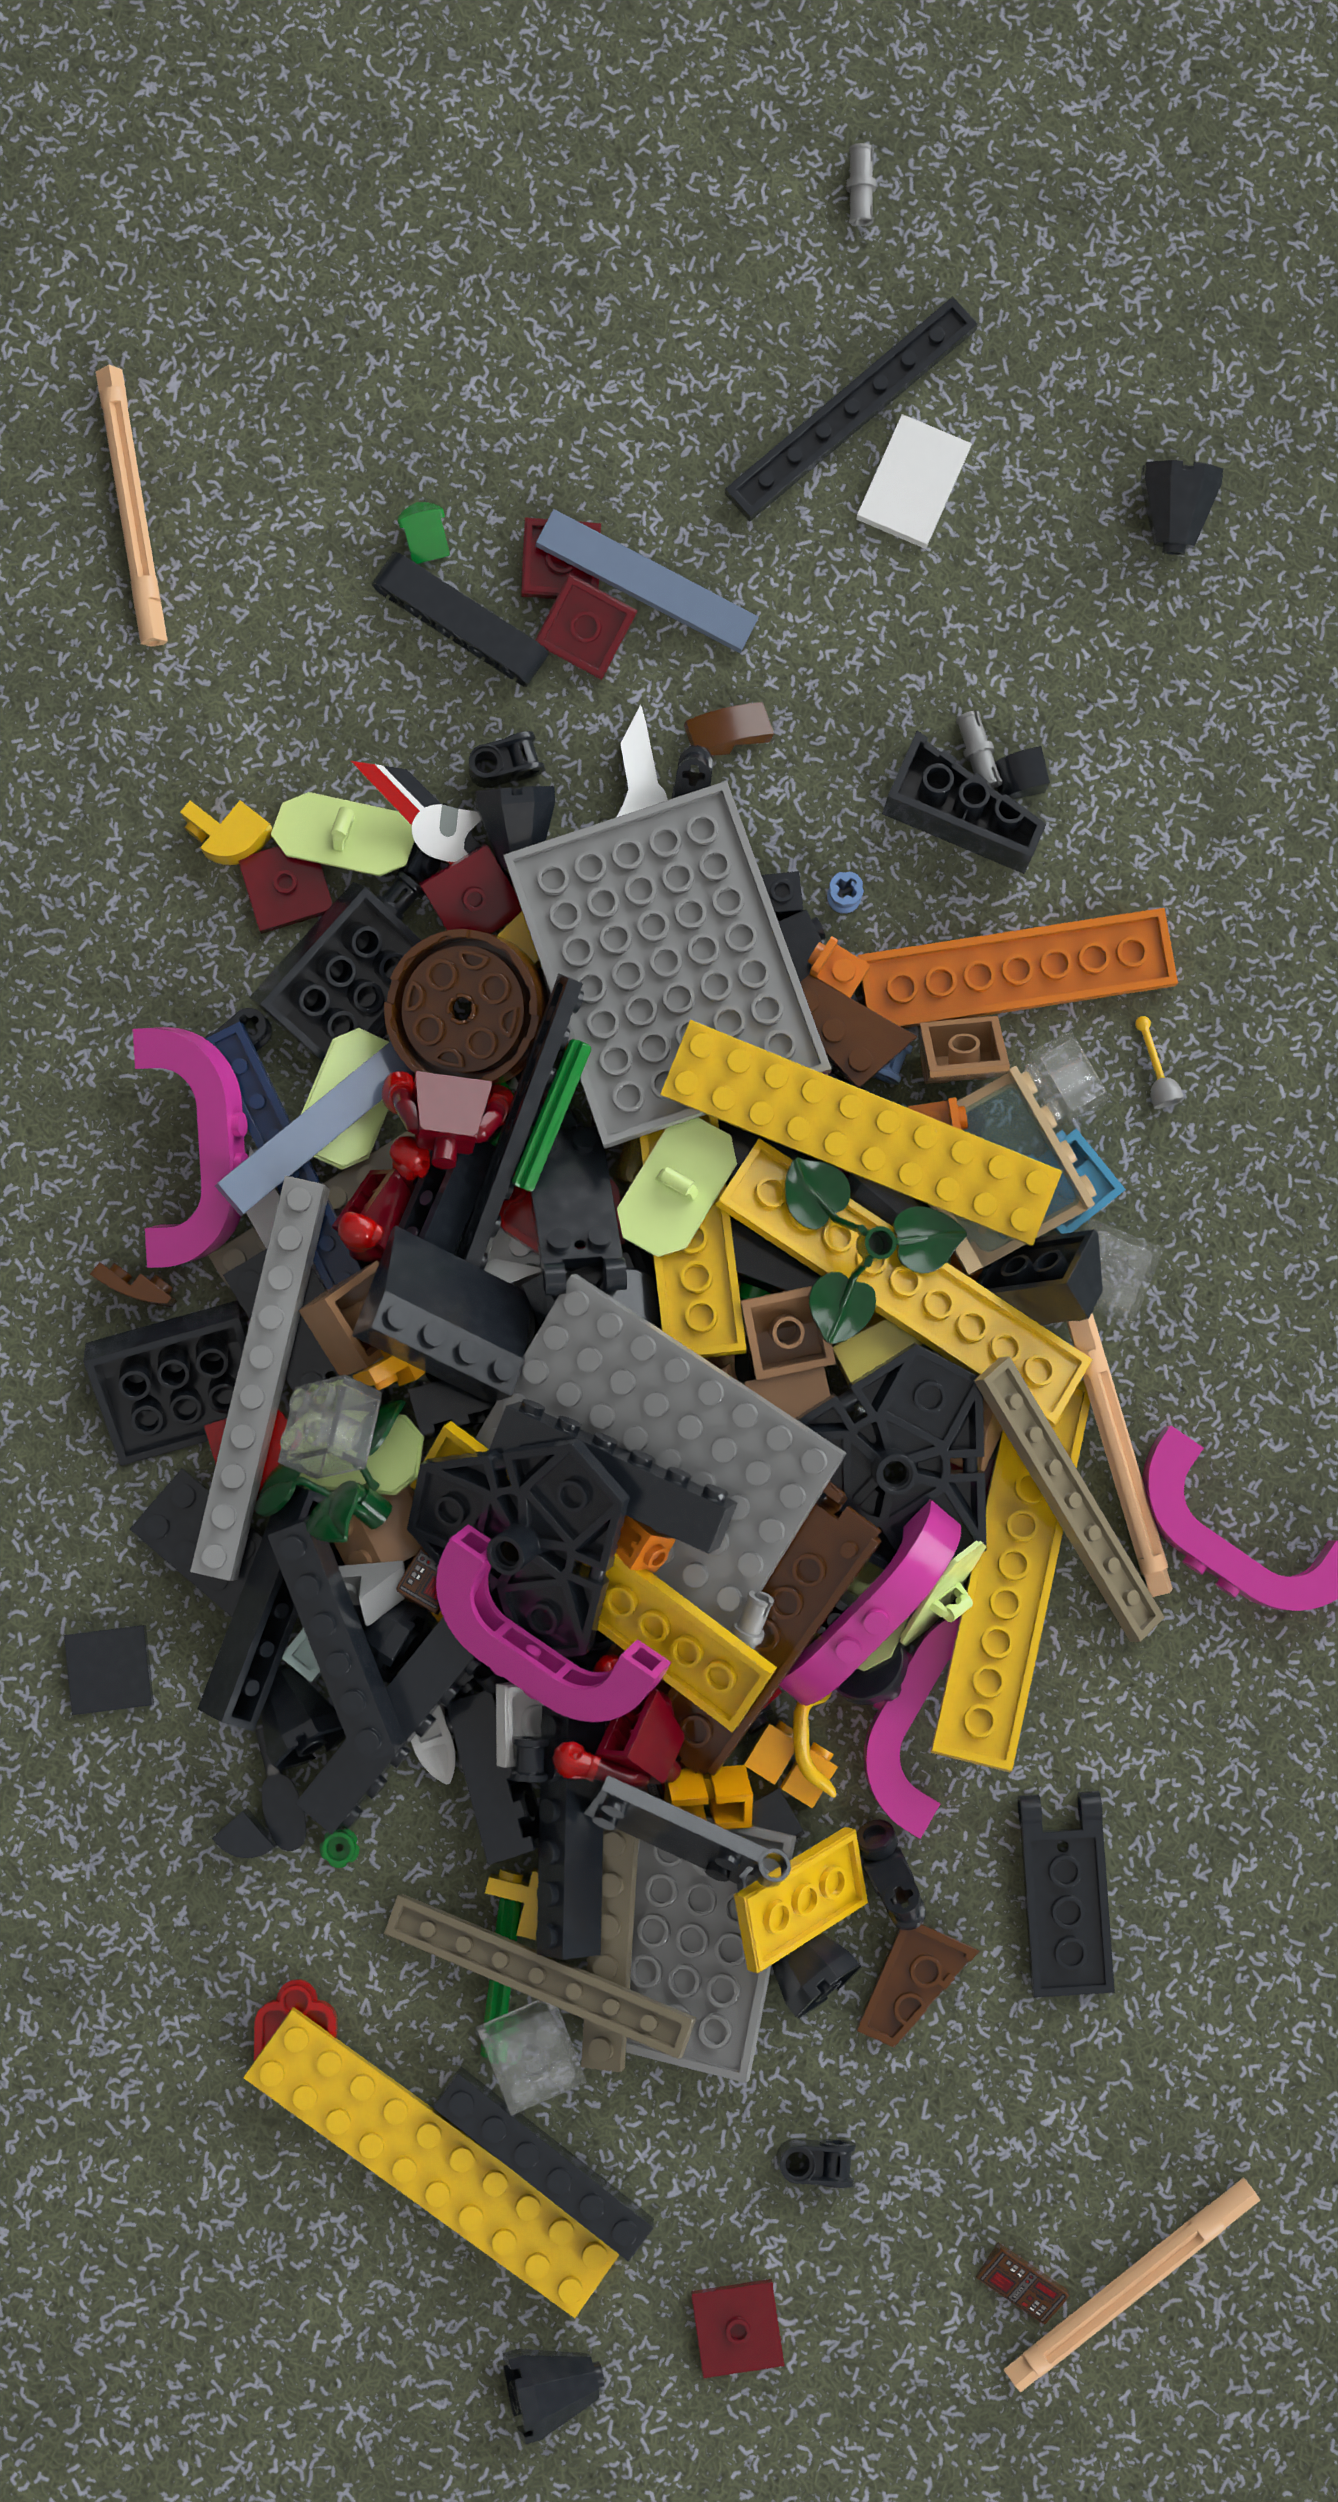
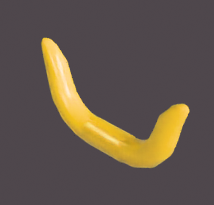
[793,1692,836,1798]

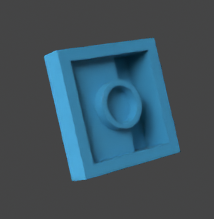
[1028,1129,1126,1234]

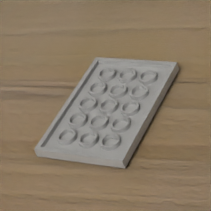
[626,1815,796,2083]

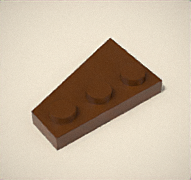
[800,975,917,1088]
[856,1924,979,2048]

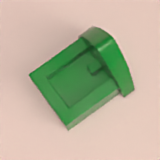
[398,502,450,564]

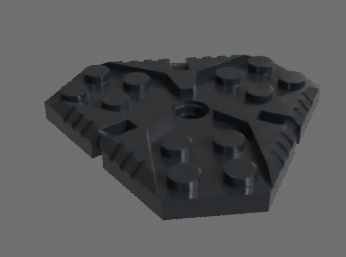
[795,1343,987,1570]
[407,1438,630,1657]

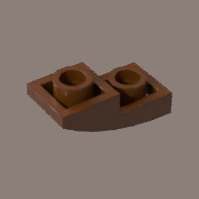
[684,702,774,756]
[90,1262,177,1307]

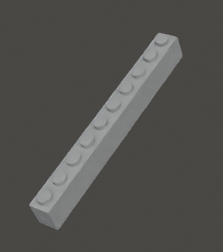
[190,1176,330,1581]

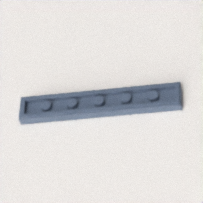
[535,509,759,653]
[215,1041,414,1216]

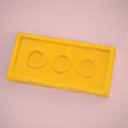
[734,1827,868,1973]

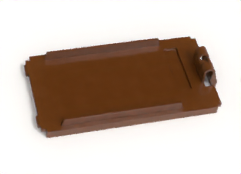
[604,1481,882,1776]

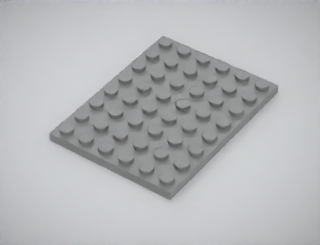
[503,781,831,1149]
[475,1274,846,1632]

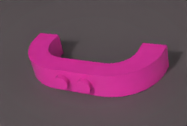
[133,1027,248,1268]
[1142,1425,1338,1611]
[780,1499,961,1706]
[436,1524,671,1722]
[863,1616,960,1839]

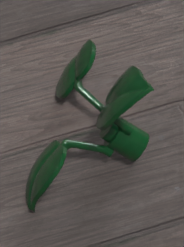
[784,1158,967,1344]
[254,1400,407,1542]

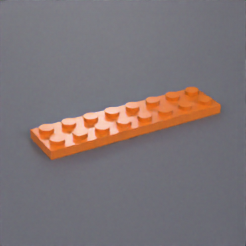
[857,908,1178,1028]

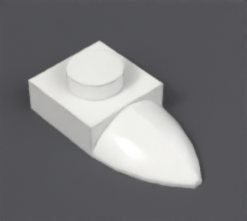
[411,1703,455,1785]

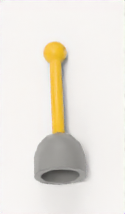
[1135,1016,1184,1109]

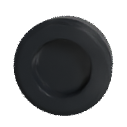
[857,1819,898,1861]

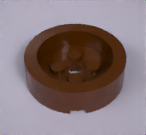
[384,929,549,1085]

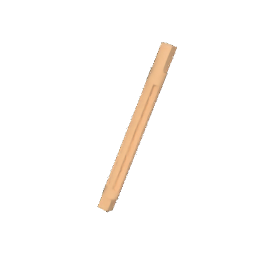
[95,365,167,647]
[1067,1313,1173,1597]
[1003,2177,1260,2392]

